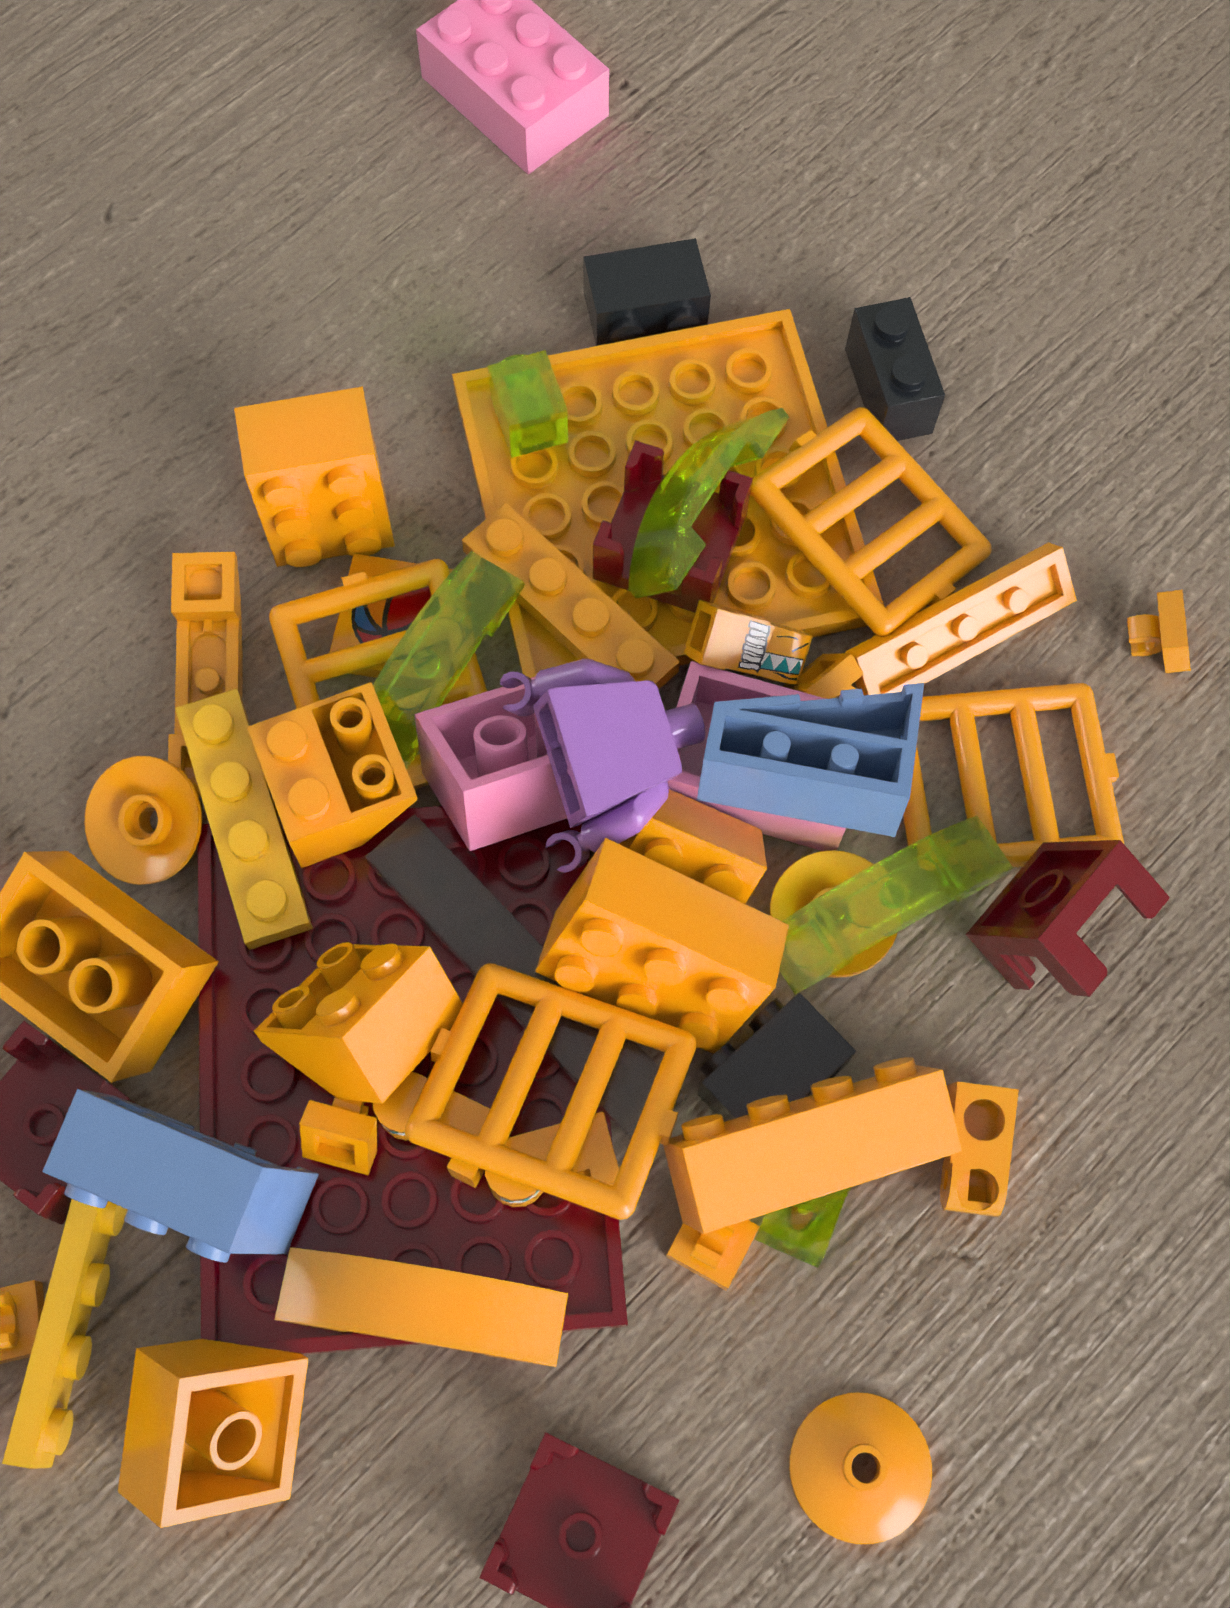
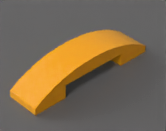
[168,552,243,798]
[274,1247,568,1367]

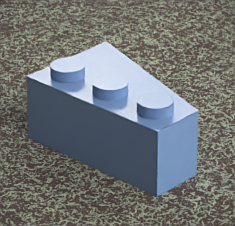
[697,683,924,837]
[42,1089,319,1263]

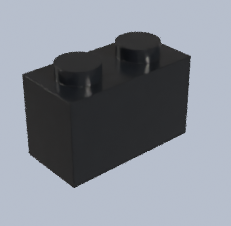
[583,238,711,346]
[845,297,945,441]
[698,992,856,1122]

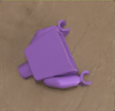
[500,659,705,873]

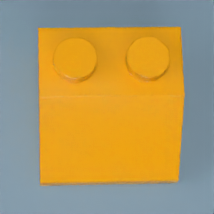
[118,1339,308,1528]

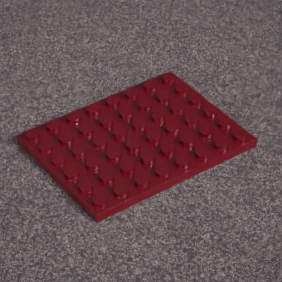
[198,806,628,1355]

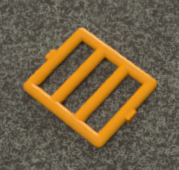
[750,407,992,636]
[269,558,487,789]
[903,683,1124,876]
[405,963,697,1220]

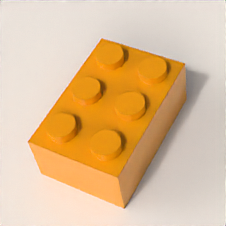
[234,386,395,567]
[535,838,789,1054]
[0,851,219,1083]

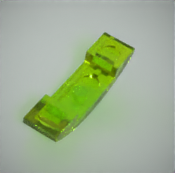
[628,408,789,598]
[373,551,525,770]
[779,816,1014,995]

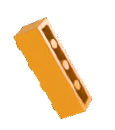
[663,1057,963,1234]

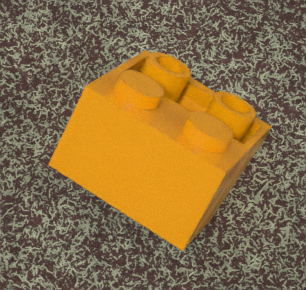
[247,682,418,868]
[618,789,767,904]
[254,942,463,1104]

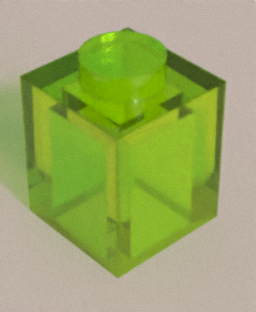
[488,350,568,458]

